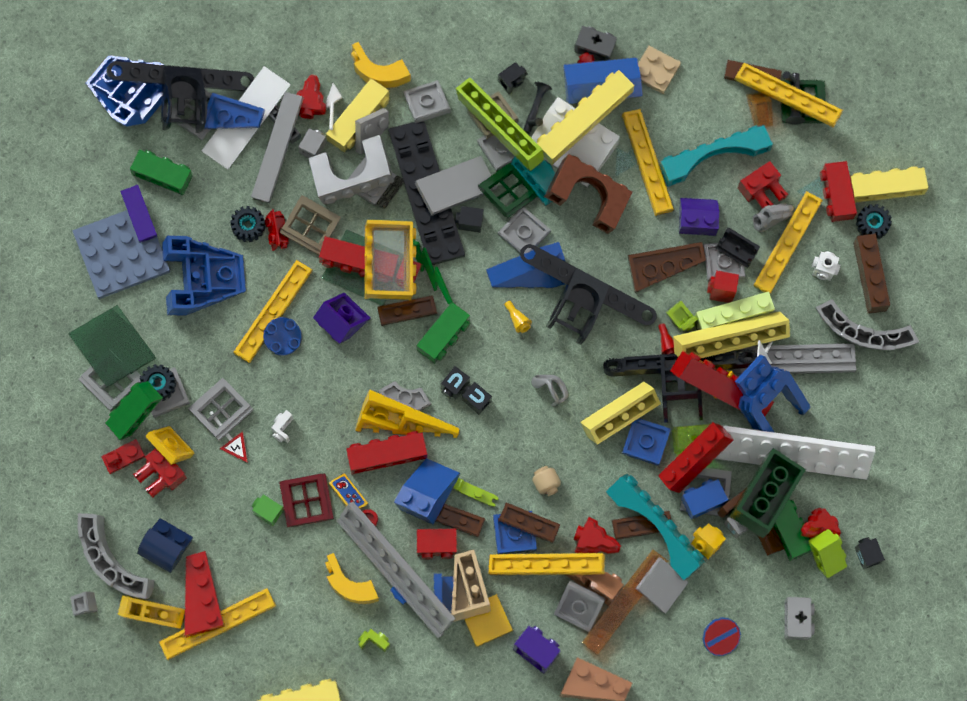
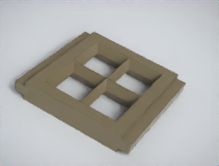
[280,195,341,256]

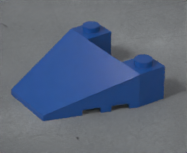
[162,235,246,316]

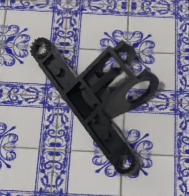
[106,61,255,133]
[520,244,657,345]
[603,349,757,423]

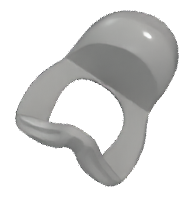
[531,375,568,406]

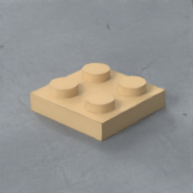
[638,46,681,94]

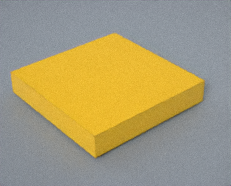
[145,426,195,464]
[464,594,513,647]

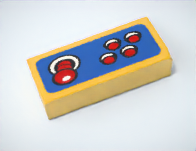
[329,473,368,509]

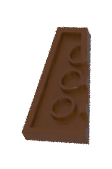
[628,242,706,293]

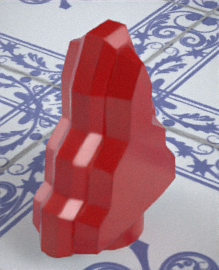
[297,75,326,119]
[801,508,841,538]
[573,517,621,554]

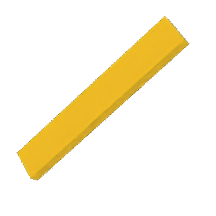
[735,63,843,128]
[622,109,674,216]
[753,191,823,294]
[233,260,313,364]
[488,553,605,575]
[159,588,276,660]

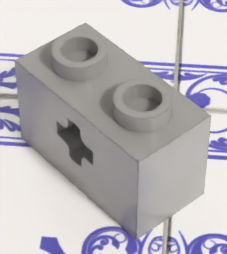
[785,597,815,640]

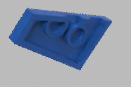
[204,93,266,129]

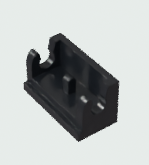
[716,227,760,268]

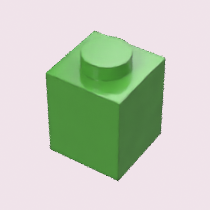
[252,494,284,526]

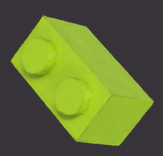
[809,529,847,578]

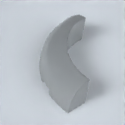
[815,299,919,350]
[78,513,155,599]

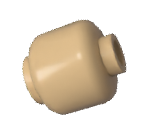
[532,466,561,496]

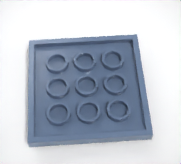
[72,210,170,299]

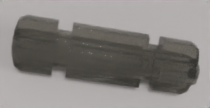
[377,176,404,209]

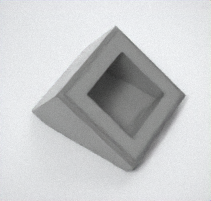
[71,592,97,616]

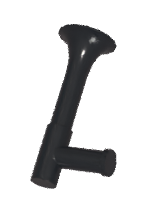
[783,71,805,125]
[523,82,552,134]

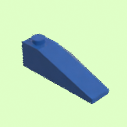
[486,242,566,288]

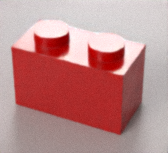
[707,270,739,303]
[417,529,457,559]

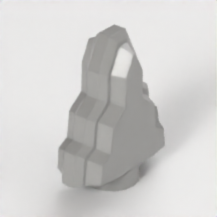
[753,203,794,233]

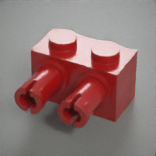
[738,161,789,209]
[133,448,187,498]

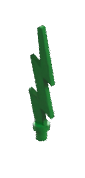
[413,239,453,304]

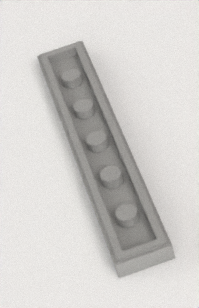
[251,92,304,203]

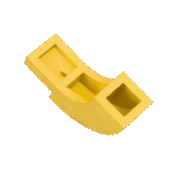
[325,553,379,604]

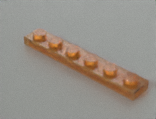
[582,549,668,655]

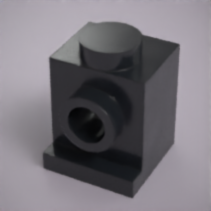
[498,62,527,94]

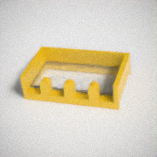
[365,220,416,300]

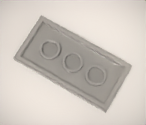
[415,156,498,215]

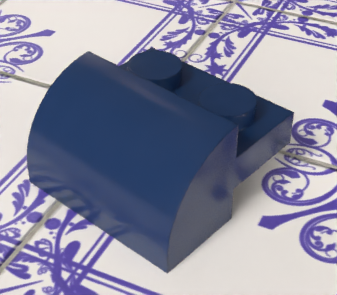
[137,518,193,573]

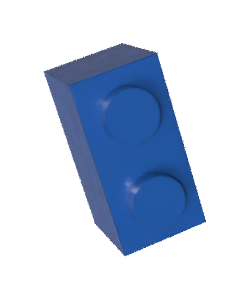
[681,479,728,520]

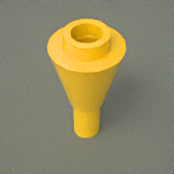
[504,301,532,333]

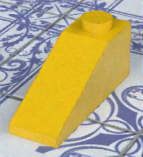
[118,595,185,629]

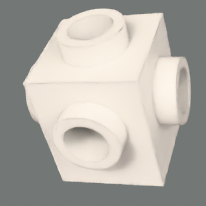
[812,251,841,281]

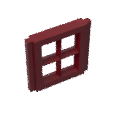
[279,473,334,528]

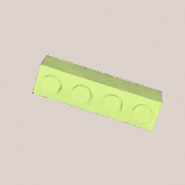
[695,292,775,330]

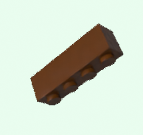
[853,234,890,314]

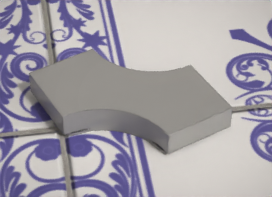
[378,381,431,411]

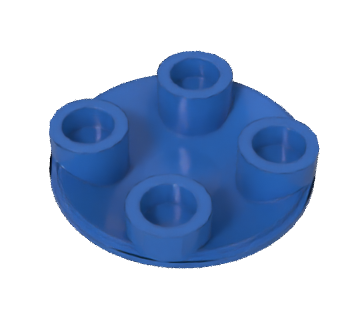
[263,317,302,355]

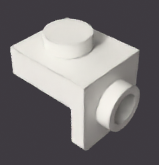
[271,410,293,444]

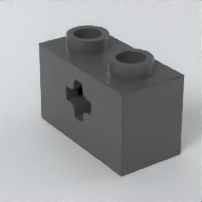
[574,26,617,61]

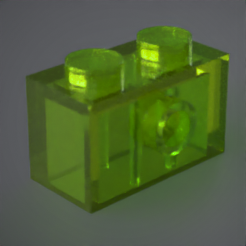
[672,424,710,454]

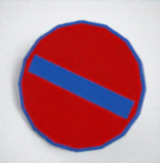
[702,617,741,656]

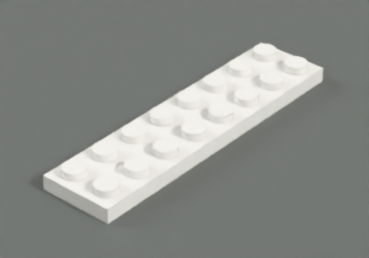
[715,425,875,480]

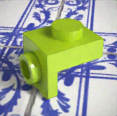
[666,301,698,331]
[358,629,390,652]

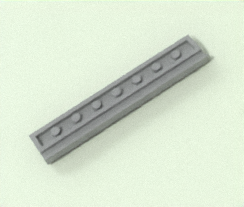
[725,344,856,375]
[337,502,455,638]

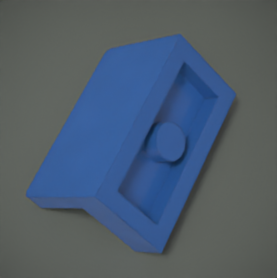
[434,574,454,613]

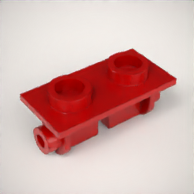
[265,209,289,251]

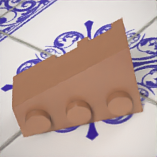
[560,657,632,701]

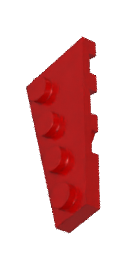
[184,551,224,638]

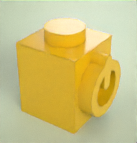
[691,523,726,559]

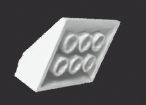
[531,97,620,187]

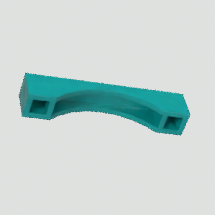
[659,125,773,187]
[606,474,705,580]

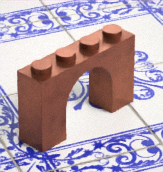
[544,154,633,234]

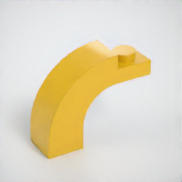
[351,42,411,88]

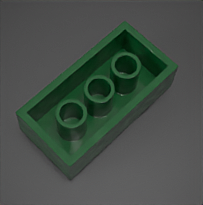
[729,448,806,538]

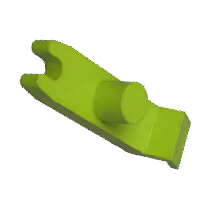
[453,478,499,507]

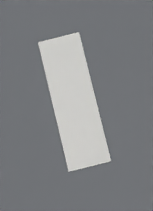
[202,66,291,169]

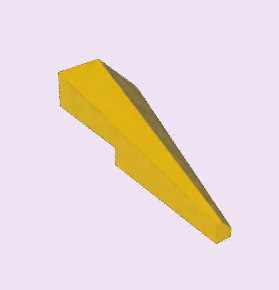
[355,390,459,438]

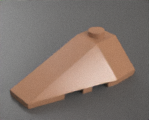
[566,572,624,606]

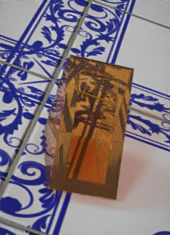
[746,92,773,127]

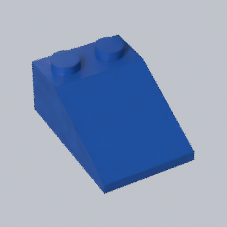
[394,458,460,525]

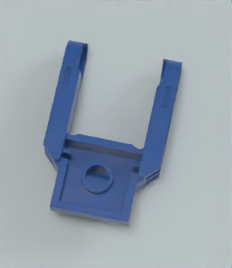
[735,355,811,433]

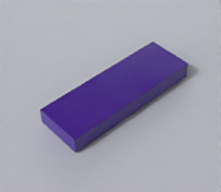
[120,185,158,243]

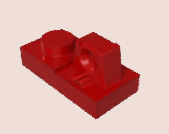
[101,439,145,474]

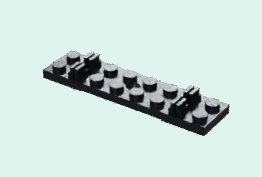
[388,121,465,265]

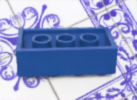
[563,58,642,104]

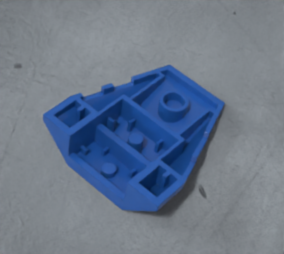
[86,55,163,127]

